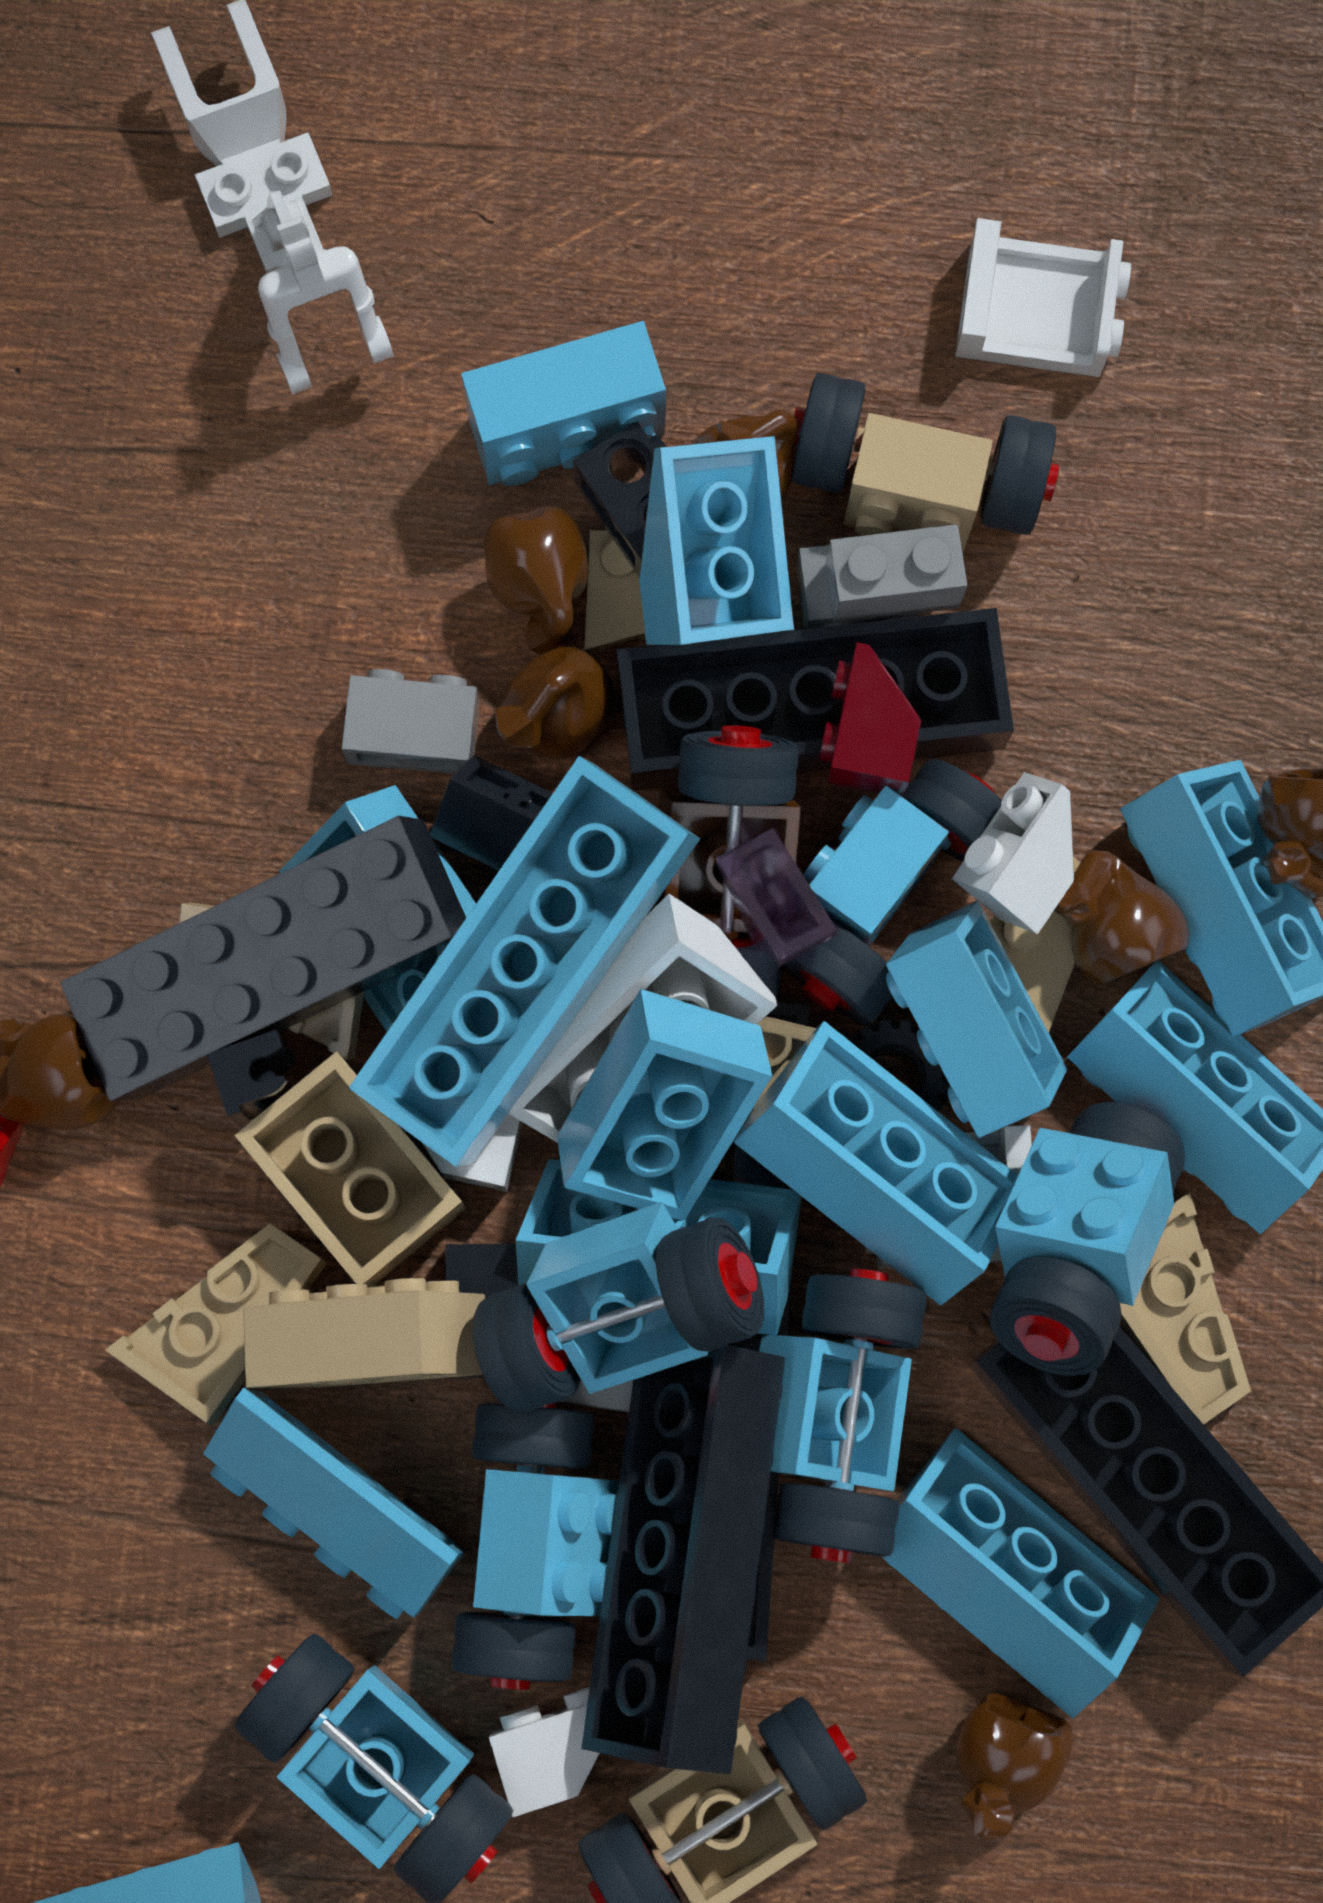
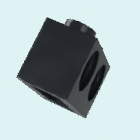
[573,421,666,579]

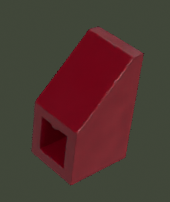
[819,643,921,797]

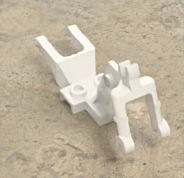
[151,0,394,395]

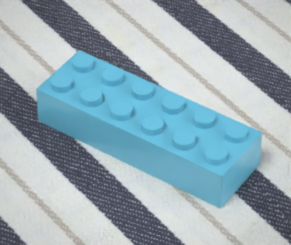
[349,756,700,1167]

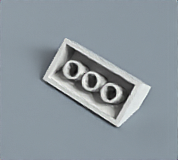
[508,894,777,1143]

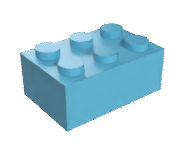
[461,321,666,486]
[886,900,1067,1138]
[557,989,772,1221]

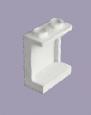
[955,218,1131,377]

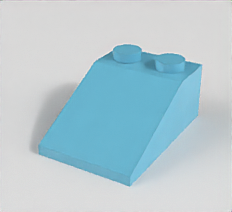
[639,436,794,645]

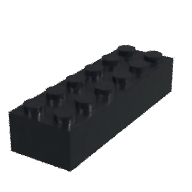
[617,608,1014,791]
[60,815,466,1101]
[968,1326,1323,1677]
[581,1345,786,1774]

